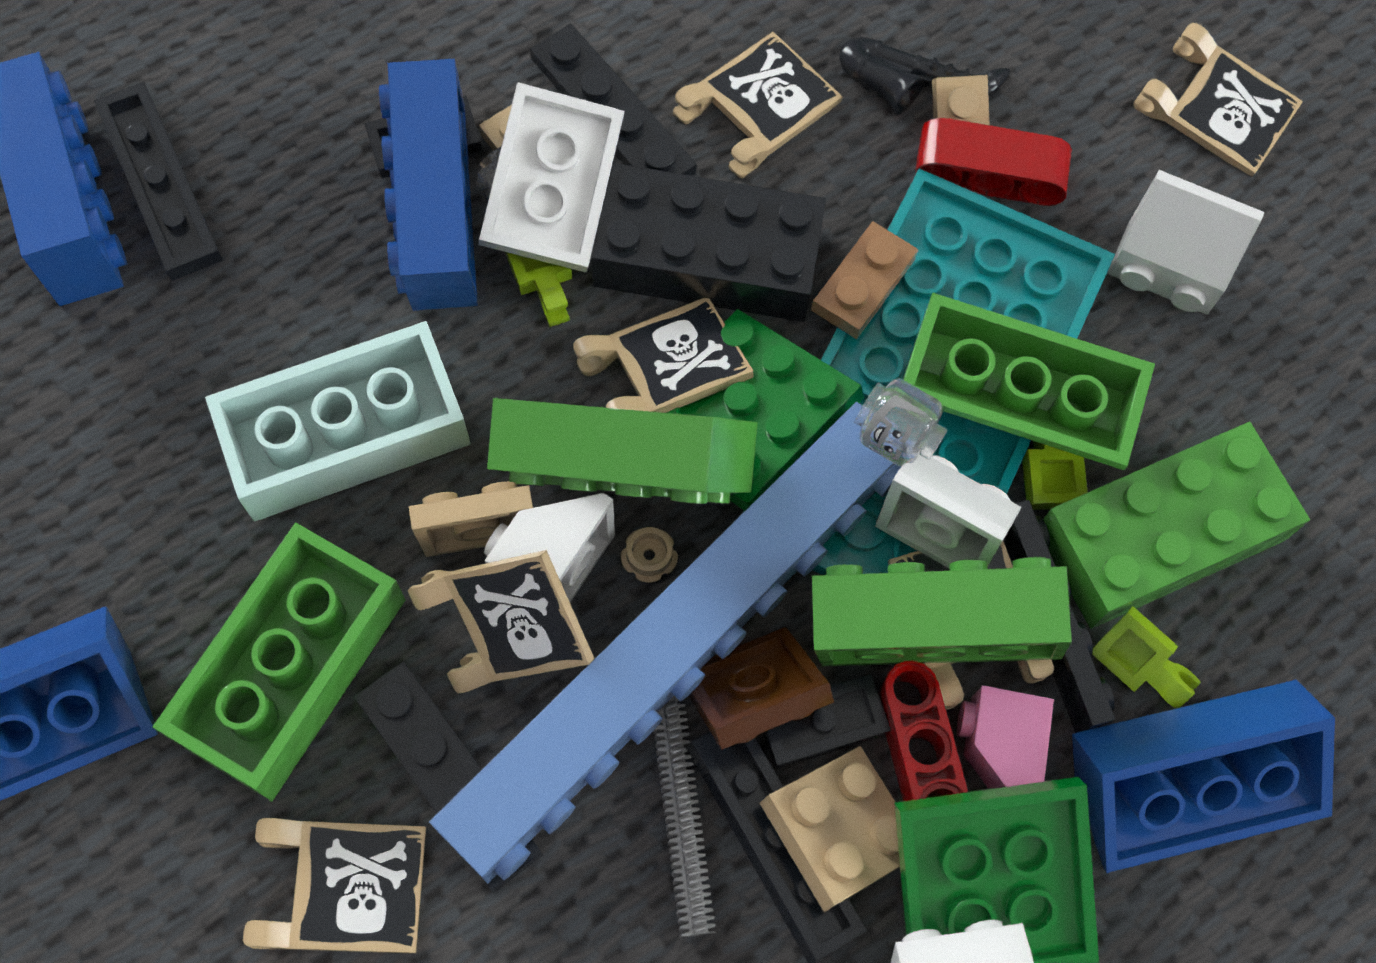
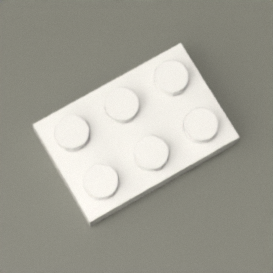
[478,82,625,272]

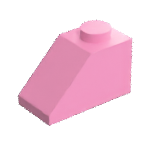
[957,685,1054,789]

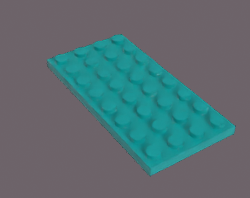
[742,168,1115,575]

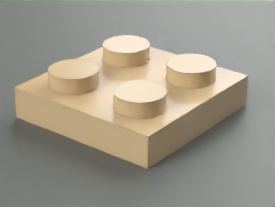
[408,481,534,557]
[760,746,900,912]

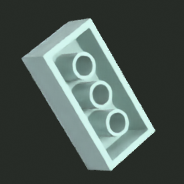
[205,321,471,522]

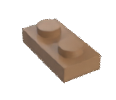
[811,221,919,339]

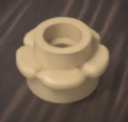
[621,527,678,583]

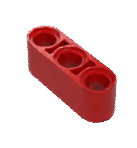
[915,118,1072,206]
[878,661,968,801]

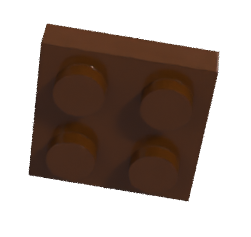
[689,627,834,750]

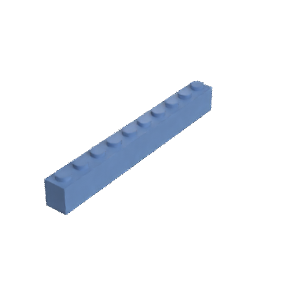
[429,401,909,884]

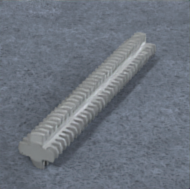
[654,696,716,938]

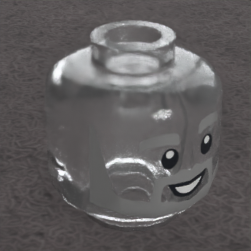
[854,379,948,467]

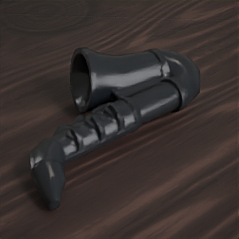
[839,37,1011,115]

